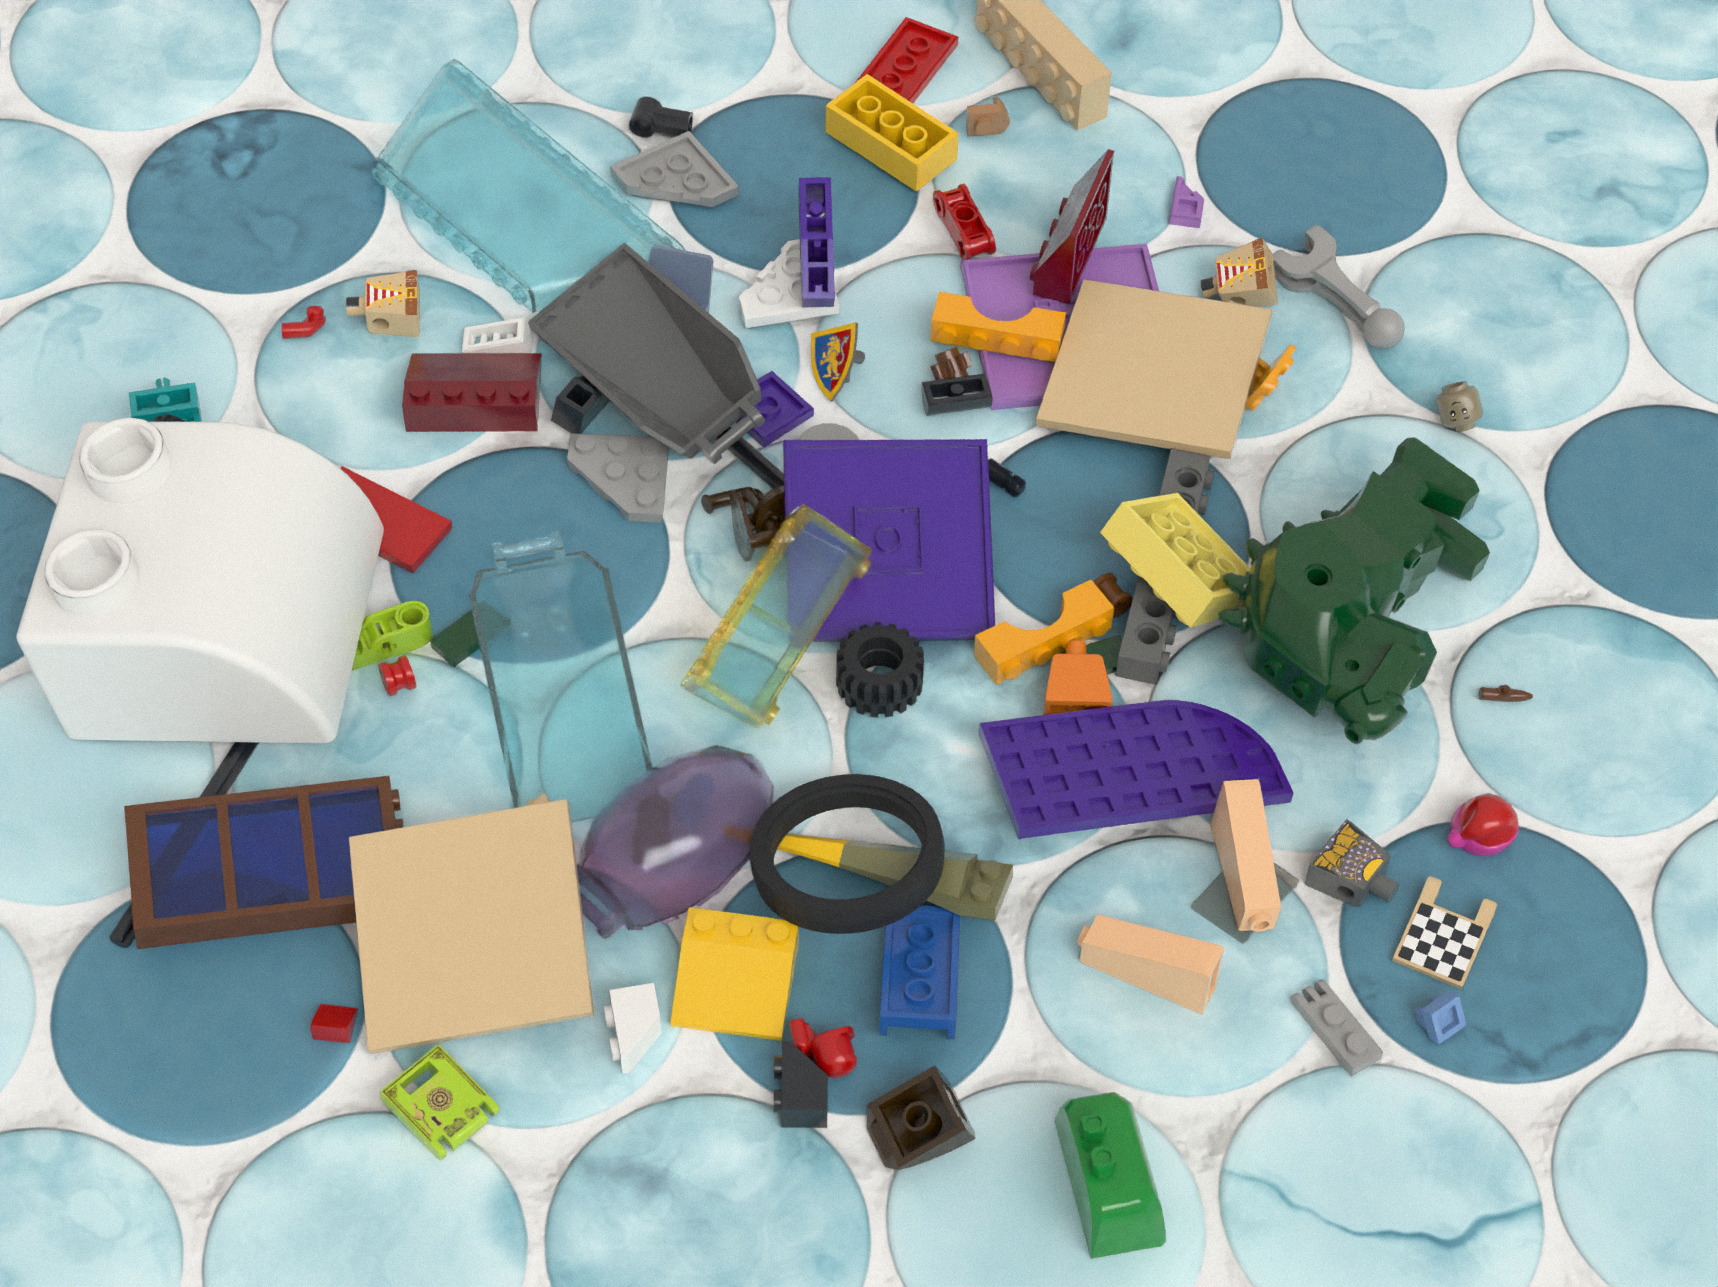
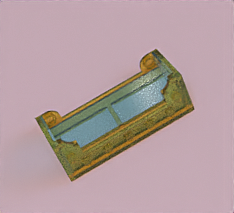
[680,503,873,728]

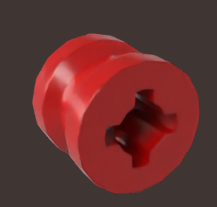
[378,655,417,697]

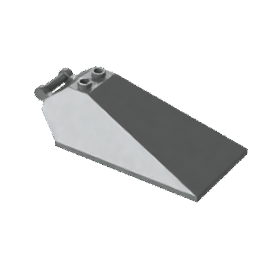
[528,242,765,464]

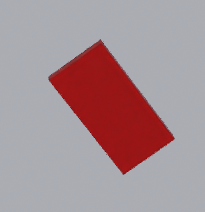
[855,17,959,103]
[340,466,452,573]

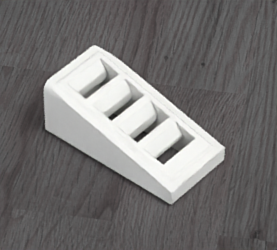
[462,317,533,353]

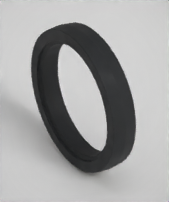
[750,774,945,934]

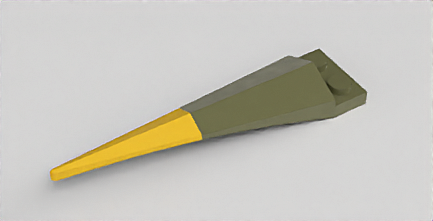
[723,827,1013,920]

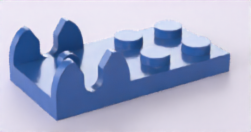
[879,906,960,1040]

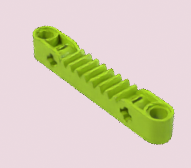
[352,601,433,671]

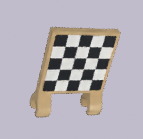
[1392,876,1497,990]

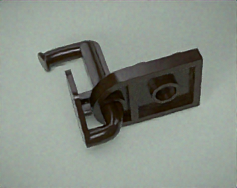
[701,486,786,562]

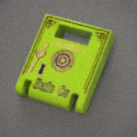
[380,1044,500,1160]

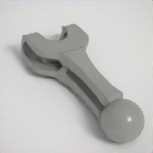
[1273,225,1405,349]

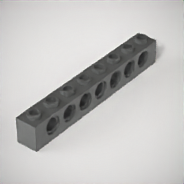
[1116,448,1214,685]

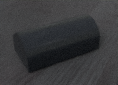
[921,373,993,416]

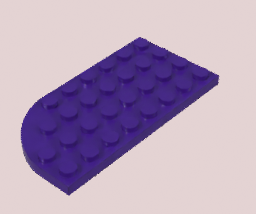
[978,700,1294,839]

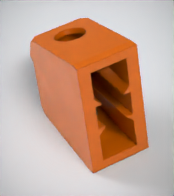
[1043,640,1113,715]

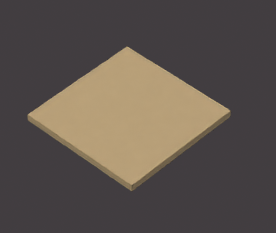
[1036,279,1272,459]
[349,799,595,1054]

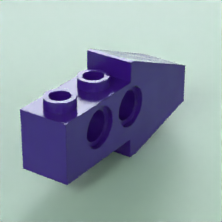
[798,177,835,307]

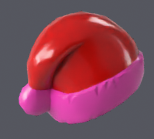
[1447,793,1519,856]

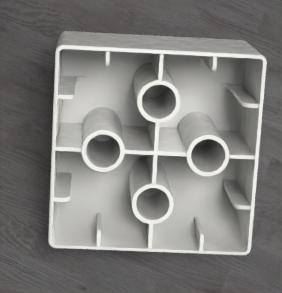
[16,418,384,743]

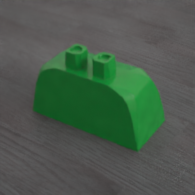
[1054,1092,1166,1259]

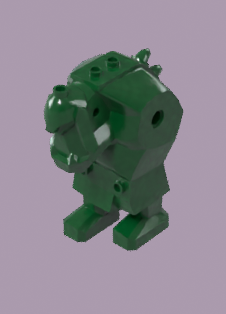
[1218,437,1490,744]

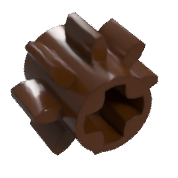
[930,346,973,380]

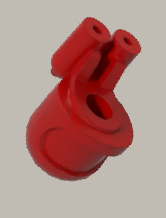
[789,1018,857,1079]

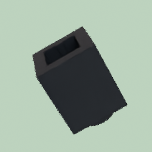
[551,376,609,434]
[773,1041,828,1128]

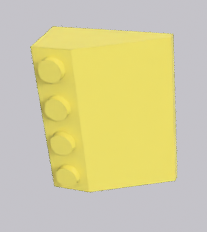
[1100,493,1251,628]

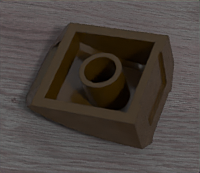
[867,1066,976,1171]

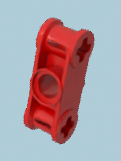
[933,183,996,260]

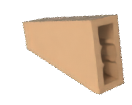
[1210,779,1281,932]
[1077,914,1225,1014]

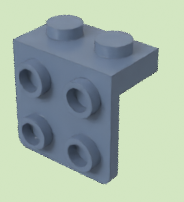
[649,245,714,313]

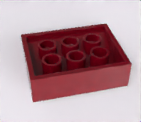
[1030,149,1114,304]
[402,353,542,432]

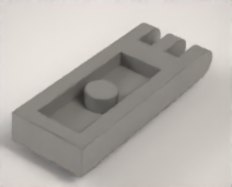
[1290,979,1383,1076]

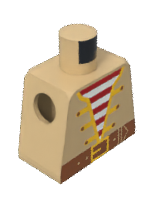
[1201,238,1278,307]
[346,270,420,337]

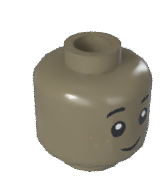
[1436,381,1483,432]

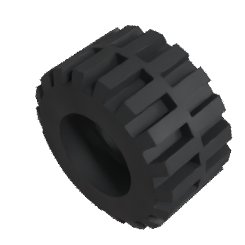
[836,622,924,718]

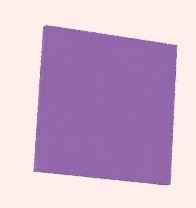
[961,243,1159,410]

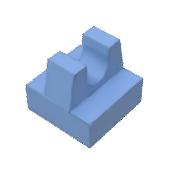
[1414,990,1467,1044]

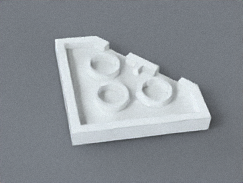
[739,239,840,328]

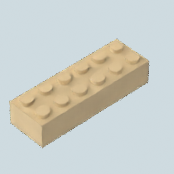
[975,0,1112,131]

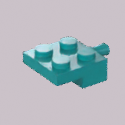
[129,377,202,422]

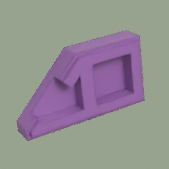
[1169,176,1204,228]

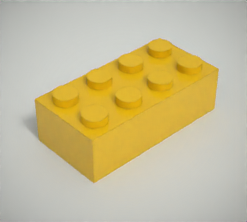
[825,74,959,192]

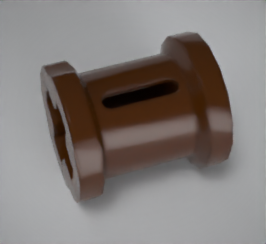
[1094,573,1133,618]

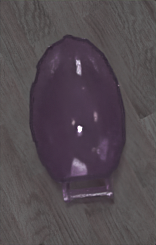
[577,745,774,939]

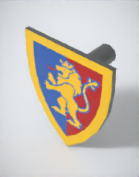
[811,322,865,401]

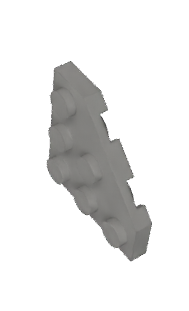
[610,131,739,207]
[567,433,669,523]

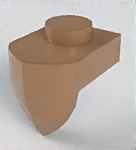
[966,96,1010,137]

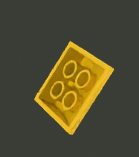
[670,907,799,1041]

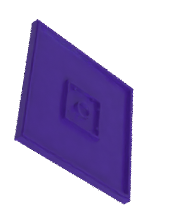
[783,439,995,642]

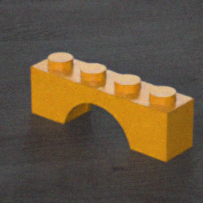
[930,292,1066,362]
[974,580,1114,685]

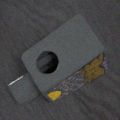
[1305,819,1399,907]

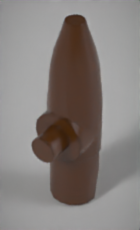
[1478,684,1533,702]

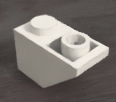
[604,983,661,1074]

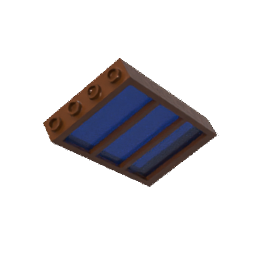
[124,776,403,949]

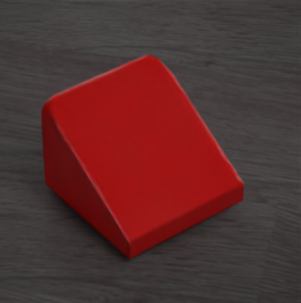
[310,1004,358,1043]

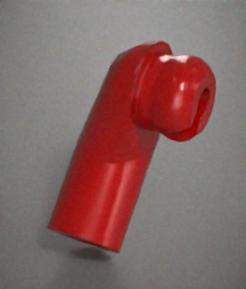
[282,306,326,339]

